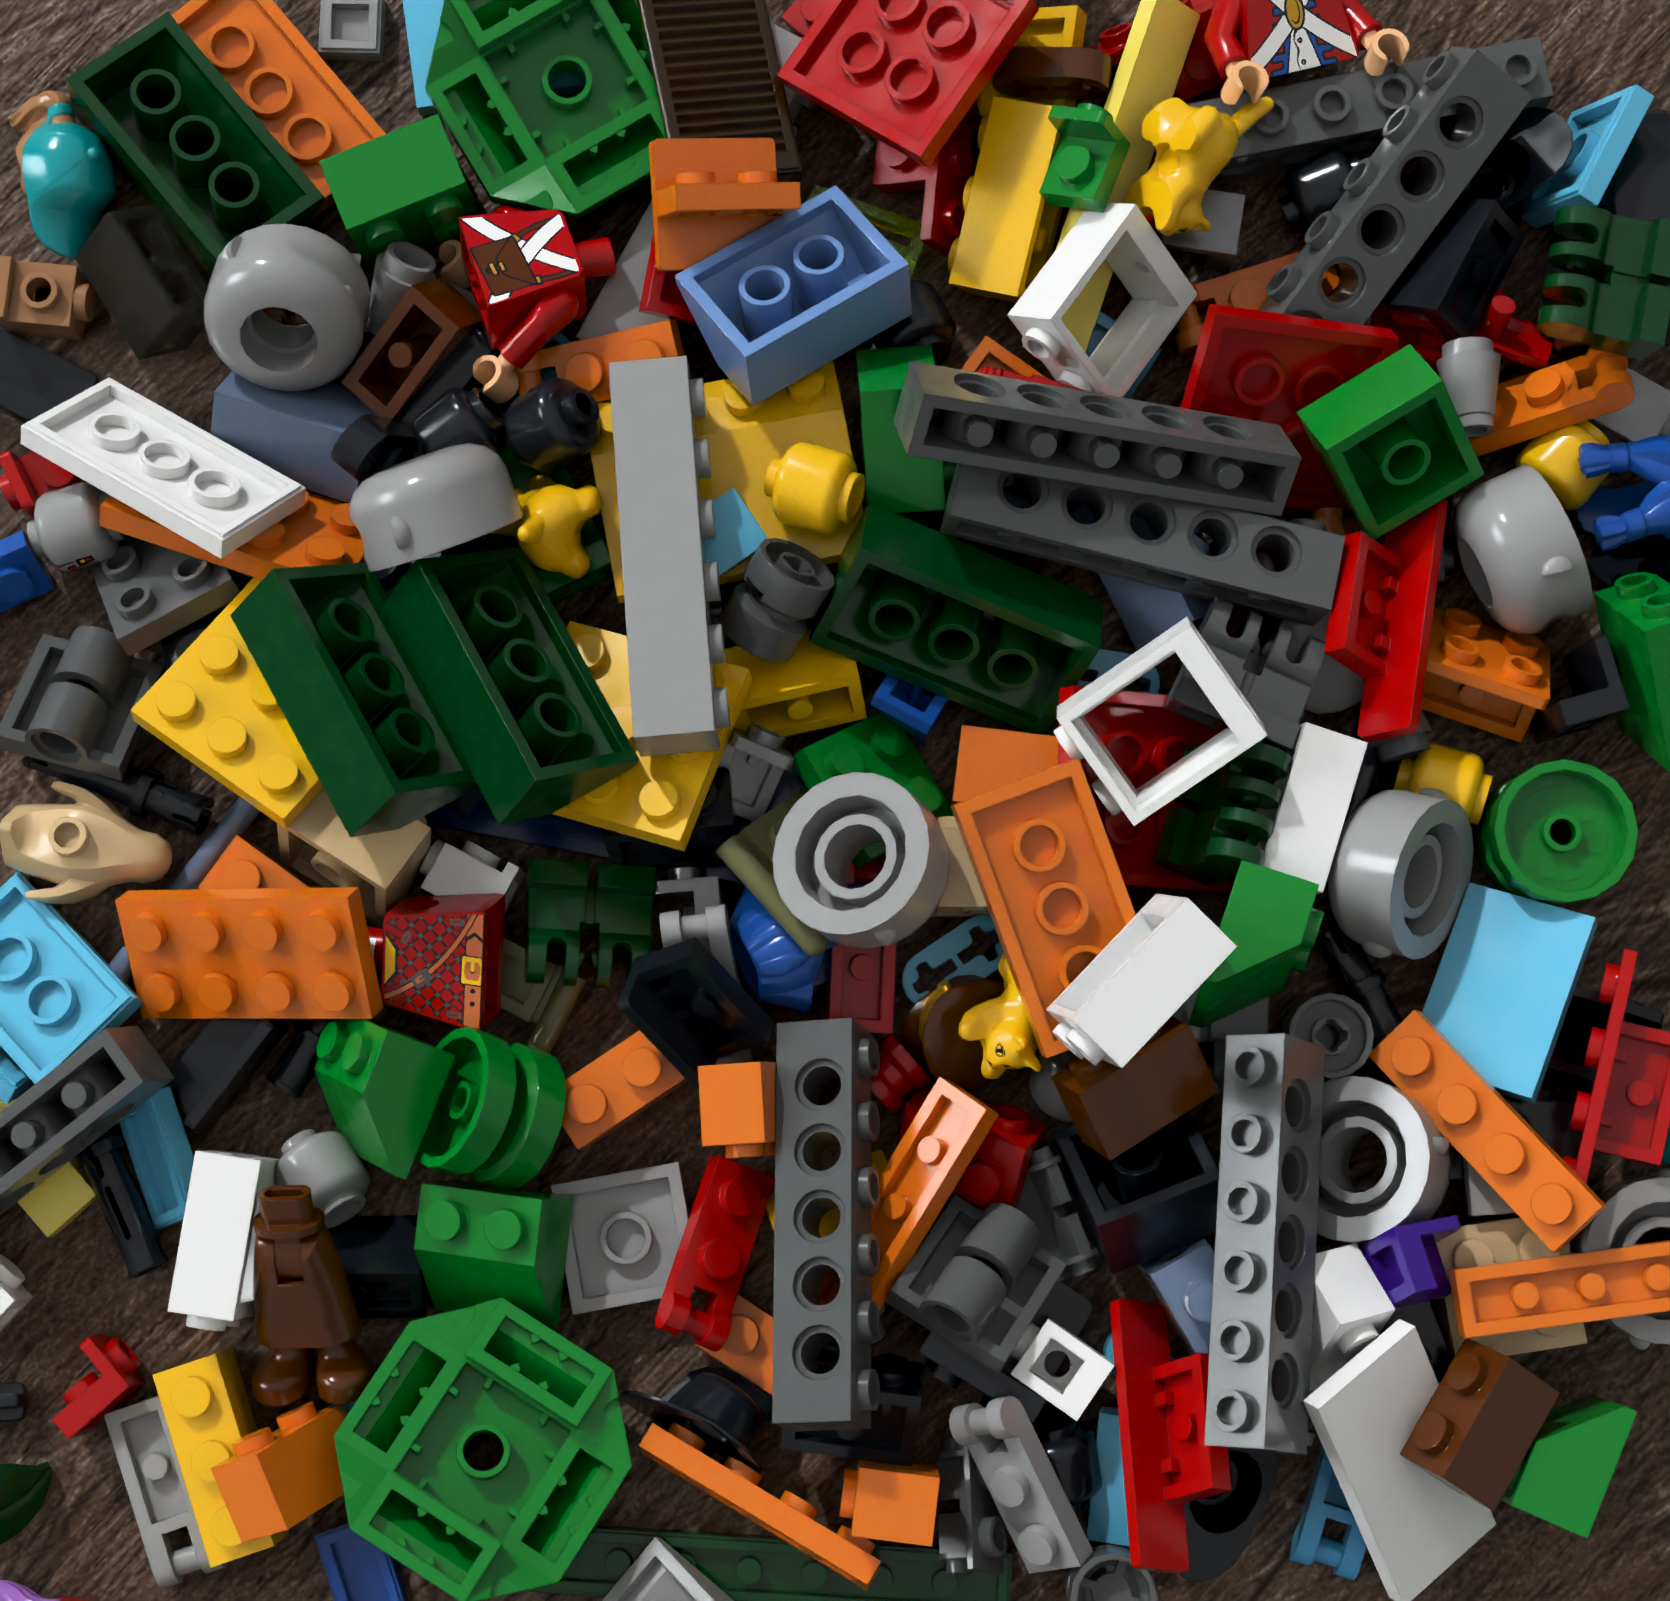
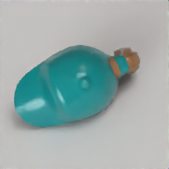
[8,90,116,260]

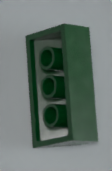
[65,12,324,278]
[809,503,1103,735]
[382,546,639,825]
[230,563,479,837]

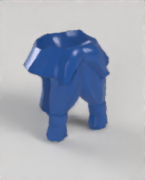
[1574,436,1670,552]
[729,882,897,1015]

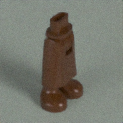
[250,1185,375,1406]

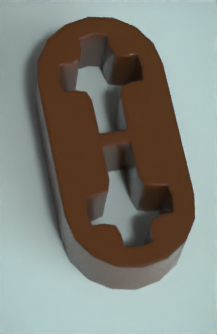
[992,46,1113,99]

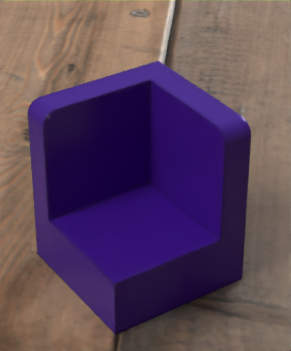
[1360,1215,1461,1308]

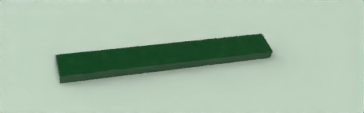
[528,1525,1013,1601]

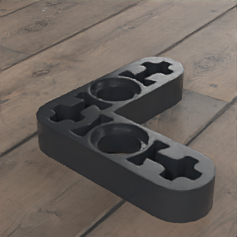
[331,323,501,482]

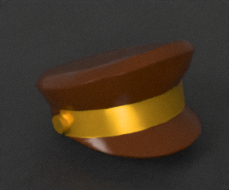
[902,975,1005,1091]

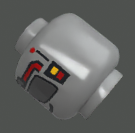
[27,481,128,572]

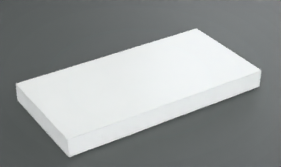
[20,377,306,559]
[1303,1319,1496,1601]

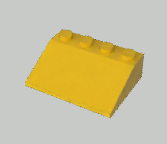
[590,360,863,604]

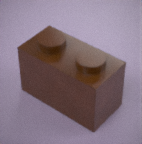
[342,277,483,420]
[1051,1016,1220,1161]
[1400,1338,1560,1511]

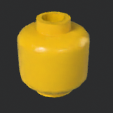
[1515,421,1610,511]
[764,442,866,534]
[1394,743,1493,825]

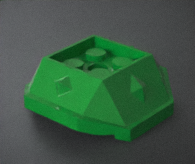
[425,0,666,219]
[334,1298,632,1601]

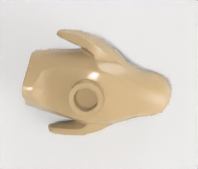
[0,781,173,904]

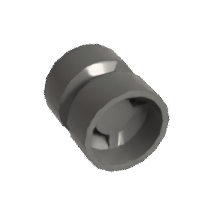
[719,538,835,662]
[1277,993,1374,1080]
[1064,1542,1158,1601]

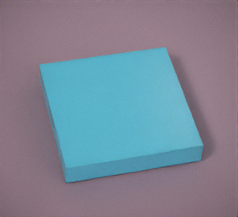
[1521,84,1654,228]

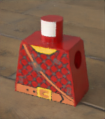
[367,893,505,1030]

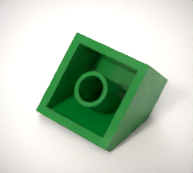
[1188,860,1324,1028]
[314,1019,456,1180]
[414,1180,573,1328]
[1501,1394,1638,1539]

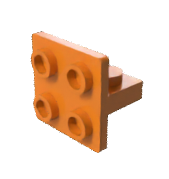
[649,138,801,272]
[1421,607,1550,743]

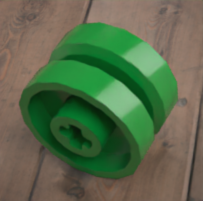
[1475,759,1638,907]
[415,1027,566,1190]

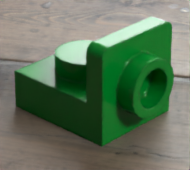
[1039,103,1131,213]

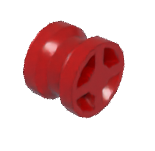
[871,1034,932,1115]

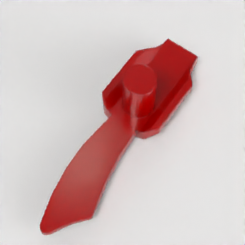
[1379,295,1553,370]

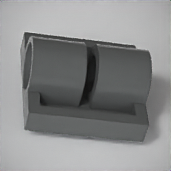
[90,539,245,657]
[0,626,165,781]
[885,1194,1067,1374]

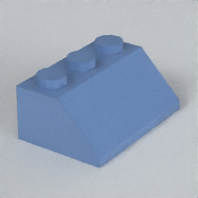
[675,185,912,406]

